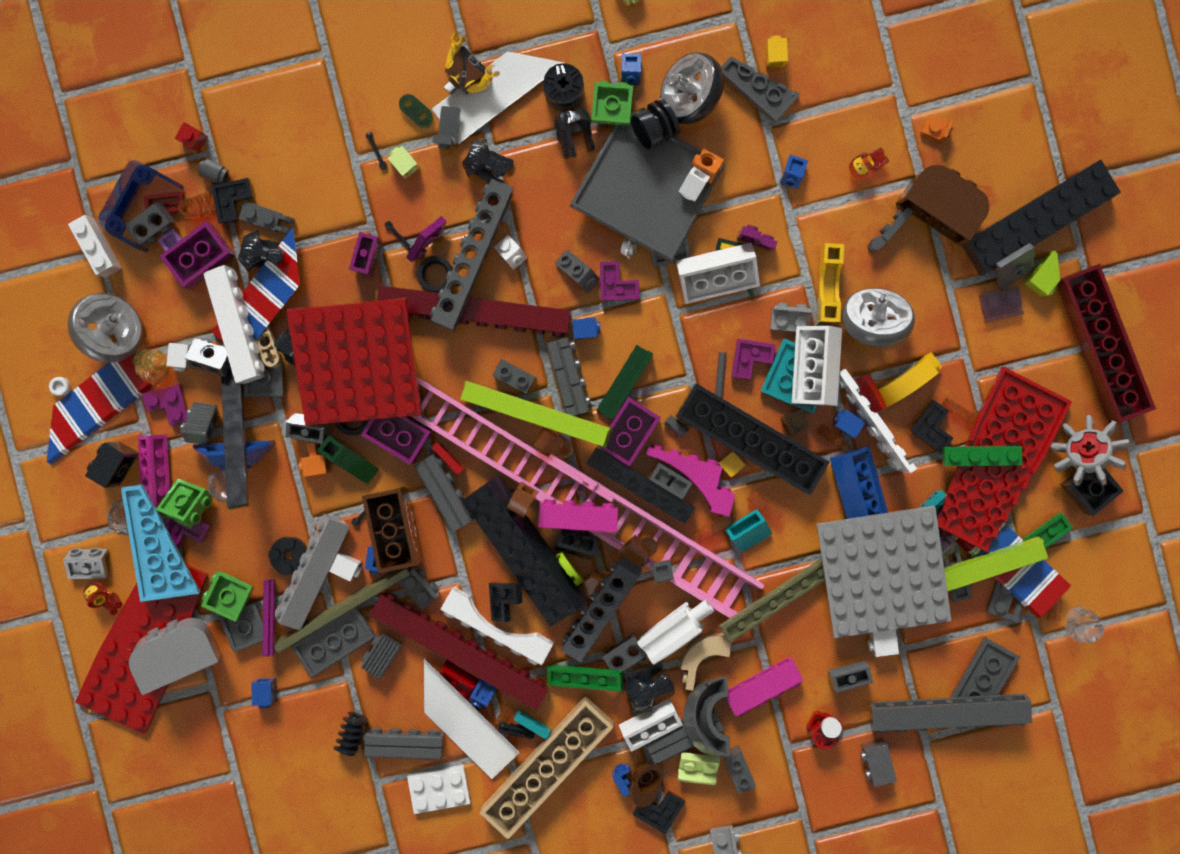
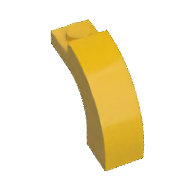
[878,352,942,407]

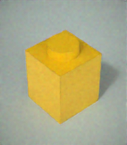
[765,36,788,68]

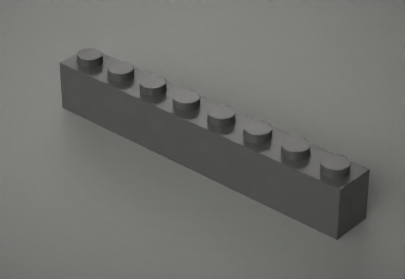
[870,694,1032,733]

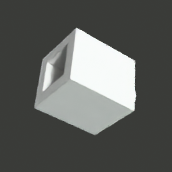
[678,166,710,201]
[166,343,192,372]
[329,552,362,581]

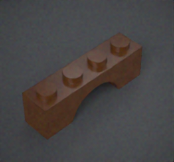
[578,535,651,599]

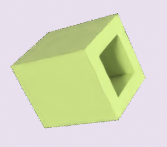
[388,146,420,180]

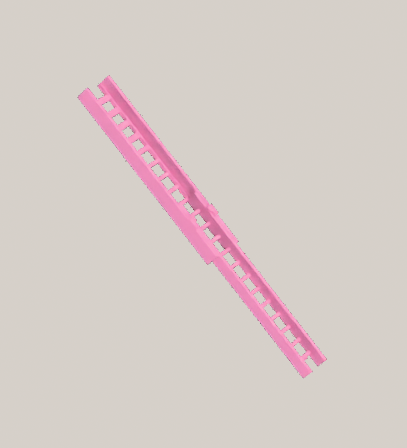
[411,376,764,618]

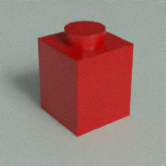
[174,122,208,153]

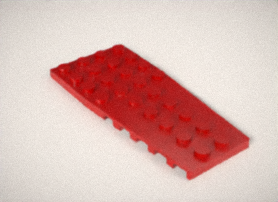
[937,367,1072,551]
[75,563,208,734]

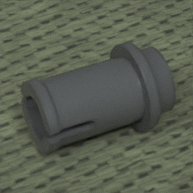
[664,415,689,438]

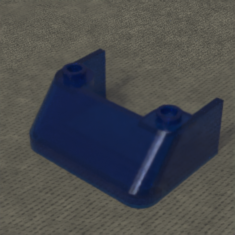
[98,160,184,252]

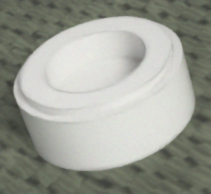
[49,377,71,396]
[821,717,842,738]

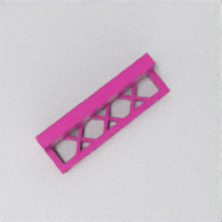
[138,435,170,508]

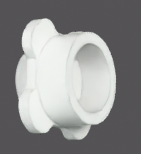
[621,239,637,259]

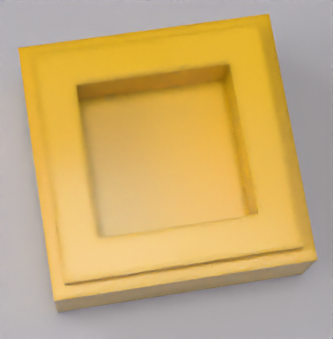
[719,451,745,478]

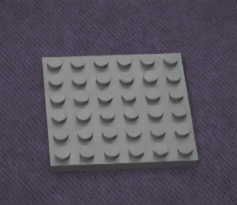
[816,506,951,638]

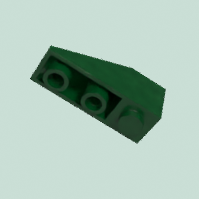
[317,435,379,484]

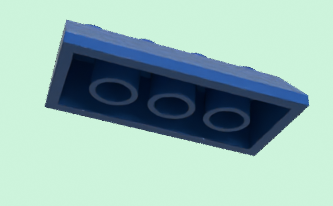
[830,446,888,519]

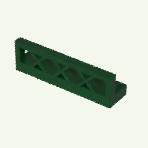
[597,345,653,420]

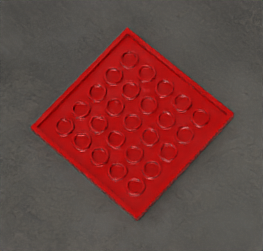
[286,298,422,426]

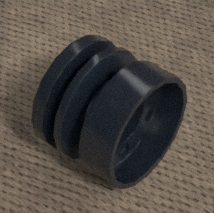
[543,63,584,112]
[630,98,680,151]

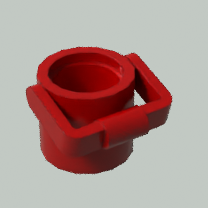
[806,711,842,750]

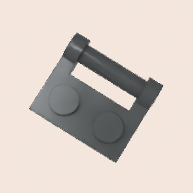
[986,580,1024,623]

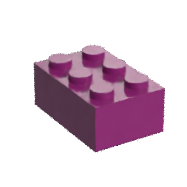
[160,221,236,290]
[597,397,661,466]
[361,416,433,465]

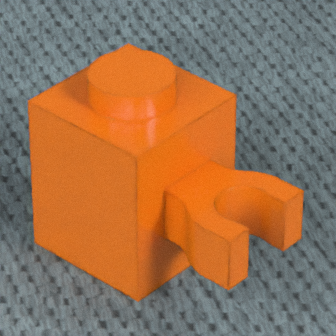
[299,442,330,477]

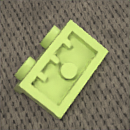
[678,752,720,785]

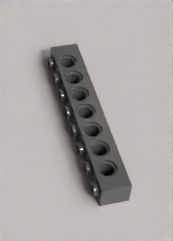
[430,179,514,333]

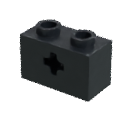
[554,529,599,560]

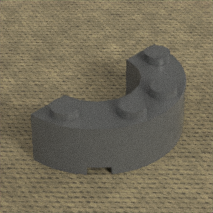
[684,677,730,758]

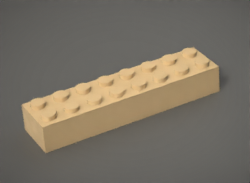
[480,695,614,839]

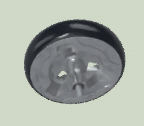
[660,52,724,125]

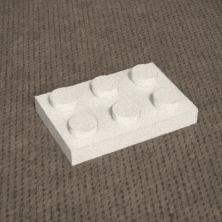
[407,765,471,814]

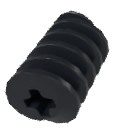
[333,712,368,756]

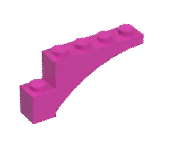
[645,444,735,516]

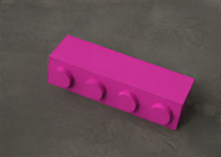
[538,499,618,532]
[725,656,804,716]

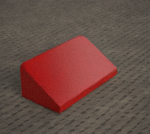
[439,660,479,700]

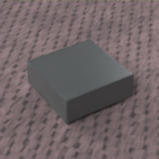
[651,559,674,583]

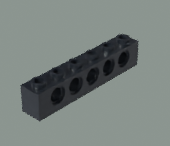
[586,447,695,524]
[561,556,642,662]

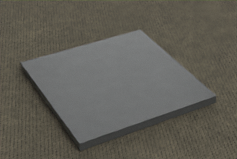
[569,112,725,262]

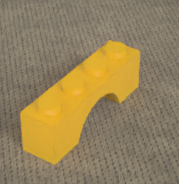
[816,243,844,324]

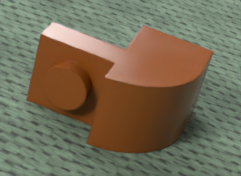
[507,482,539,518]

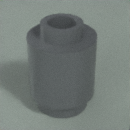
[198,159,229,184]

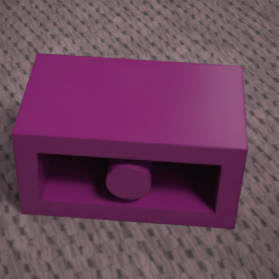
[349,232,382,277]

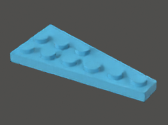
[121,484,200,602]

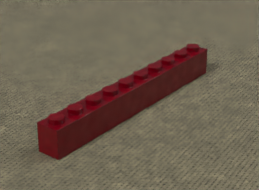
[377,285,571,337]
[370,592,549,711]

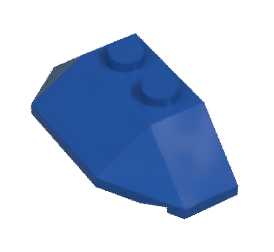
[193,440,275,470]

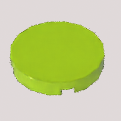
[556,551,583,586]

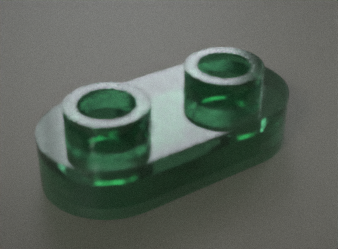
[399,94,433,128]

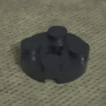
[268,536,307,575]

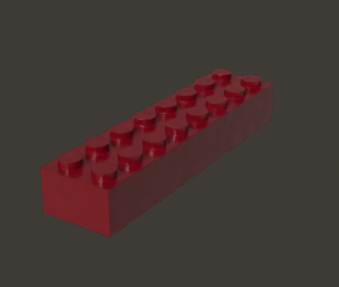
[1056,264,1156,423]

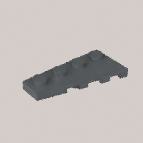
[721,57,800,124]

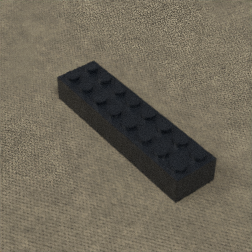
[962,160,1121,276]
[675,383,830,495]
[462,475,587,627]

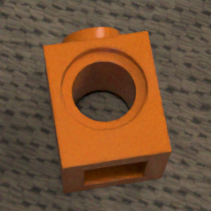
[691,149,724,184]

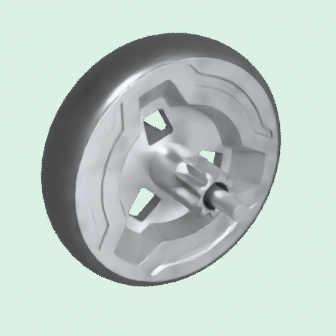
[67,293,143,362]

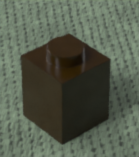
[780,409,809,435]

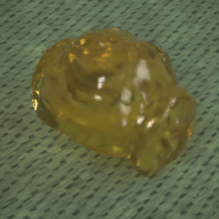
[132,348,170,386]

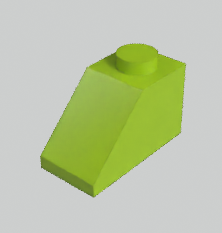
[1024,251,1060,297]

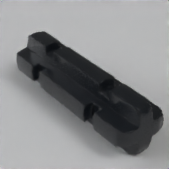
[498,721,535,740]

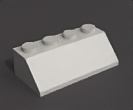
[676,243,760,304]
[792,326,842,406]

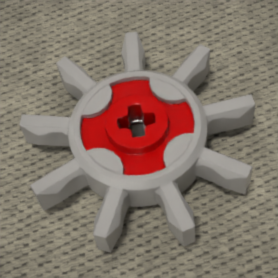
[1050,415,1130,486]

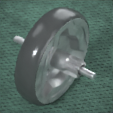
[841,288,915,347]

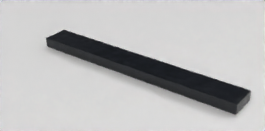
[221,367,249,510]

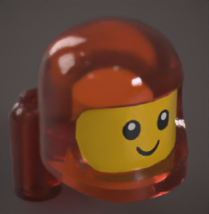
[849,147,889,179]
[83,582,122,616]

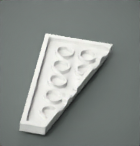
[839,369,917,473]

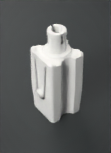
[637,600,714,665]

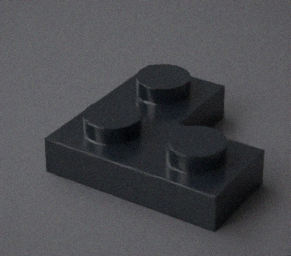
[211,178,254,224]
[910,400,953,453]
[489,582,523,622]
[633,790,685,835]

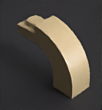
[680,633,732,691]

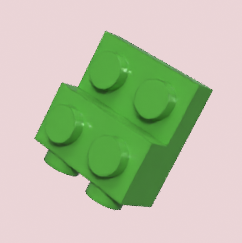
[591,81,633,126]
[156,479,213,528]
[201,571,255,622]

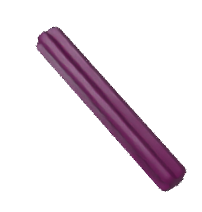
[262,579,275,656]

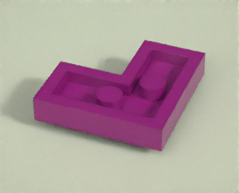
[406,216,447,262]
[737,225,777,251]
[600,261,639,301]
[731,339,776,380]
[142,384,188,426]
[166,518,212,549]

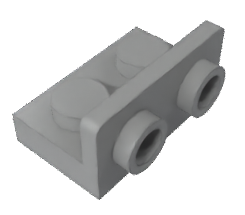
[770,302,813,332]
[63,548,109,579]
[710,825,742,854]

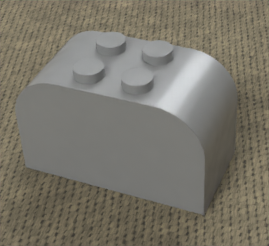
[129,618,220,695]

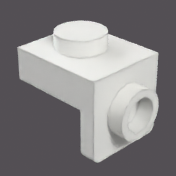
[494,235,527,269]

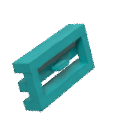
[513,709,551,739]

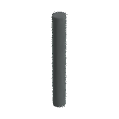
[715,352,726,398]

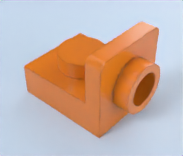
[920,114,954,143]

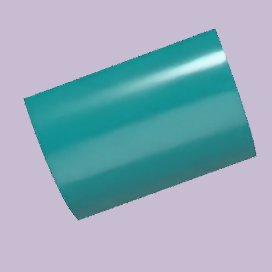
[725,509,772,554]

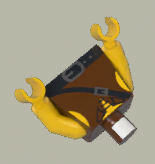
[443,32,500,95]

